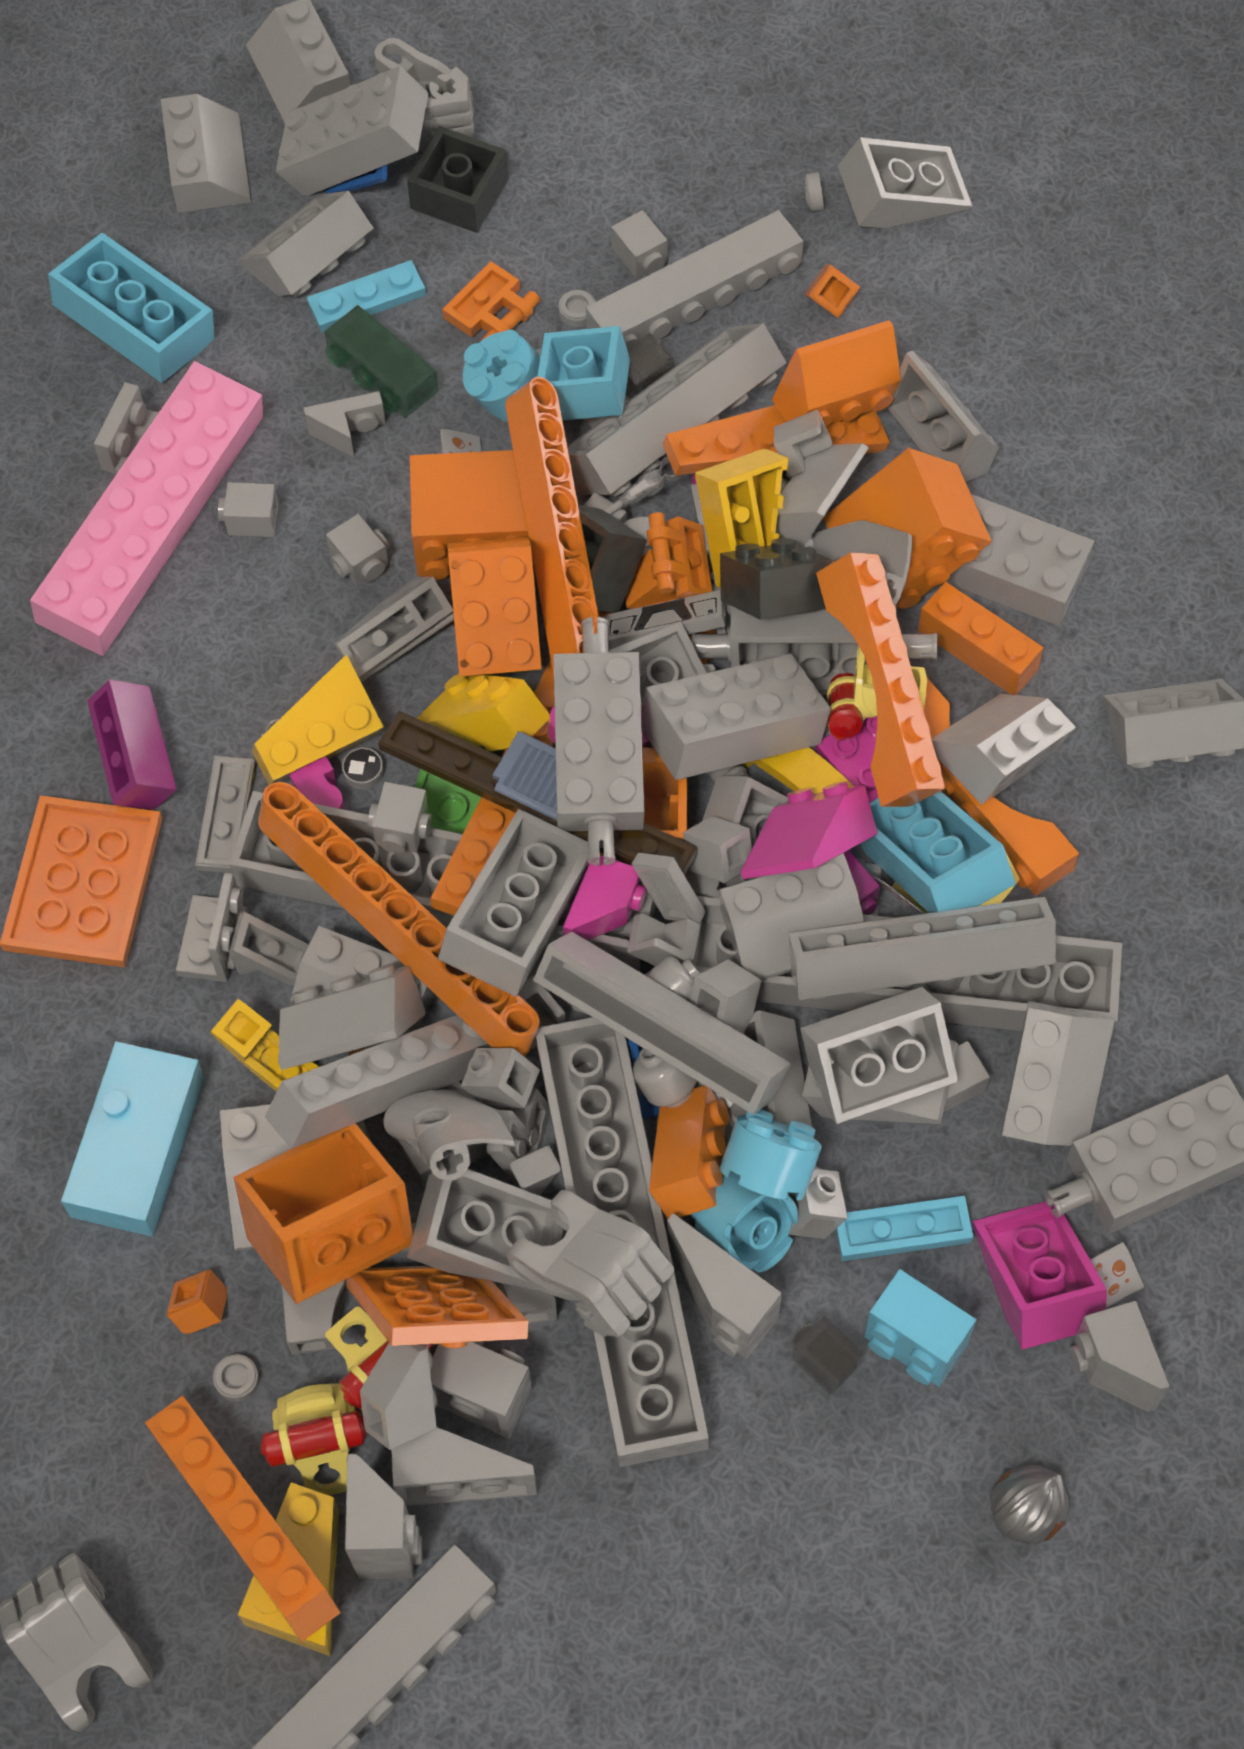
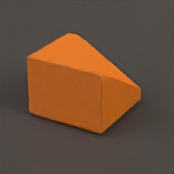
[804,263,860,318]
[166,1269,228,1334]

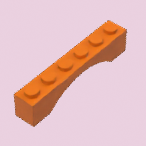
[816,552,945,807]
[923,678,1079,896]
[145,1395,340,1642]

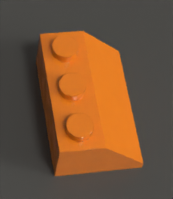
[772,320,901,426]

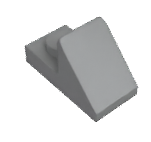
[304,391,386,457]
[229,912,309,986]

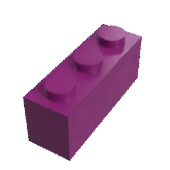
[87,679,176,810]

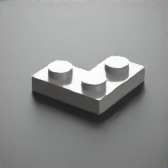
[485,1088,550,1183]

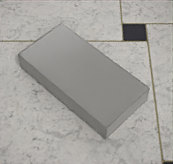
[632,853,706,924]

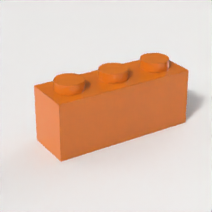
[918,581,1044,695]
[649,1085,729,1219]

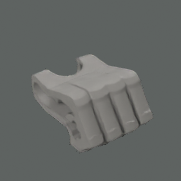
[374,38,474,152]
[506,1190,674,1337]
[0,1552,153,1733]

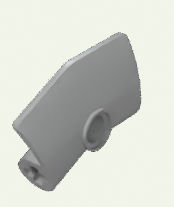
[812,520,912,605]
[384,1090,515,1181]

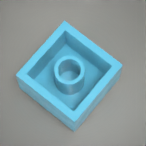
[537,326,630,420]
[864,1269,977,1387]

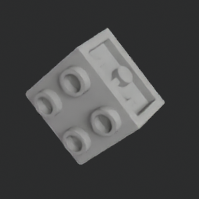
[94,382,158,474]
[176,873,248,982]

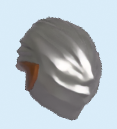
[989,1465,1069,1545]

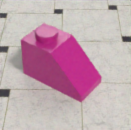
[563,856,647,941]

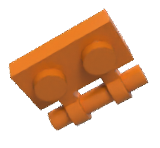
[442,261,540,342]
[646,512,712,598]

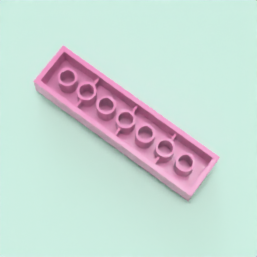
[30,361,263,656]

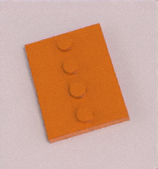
[0,795,163,968]
[346,1266,528,1348]

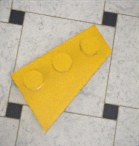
[695,448,788,588]
[252,654,384,785]
[417,674,550,752]
[238,1482,339,1656]

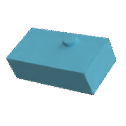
[48,233,215,383]
[860,791,1016,913]
[61,1041,205,1237]

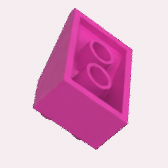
[741,782,877,879]
[973,1202,1107,1350]

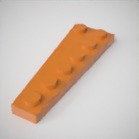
[662,405,890,475]

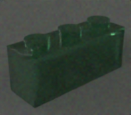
[324,305,439,419]

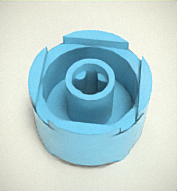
[463,330,541,422]
[720,1109,822,1201]
[691,1170,798,1273]

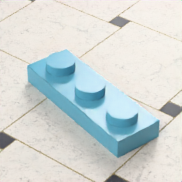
[306,260,426,333]
[836,1196,973,1262]

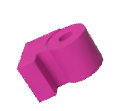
[289,756,345,810]

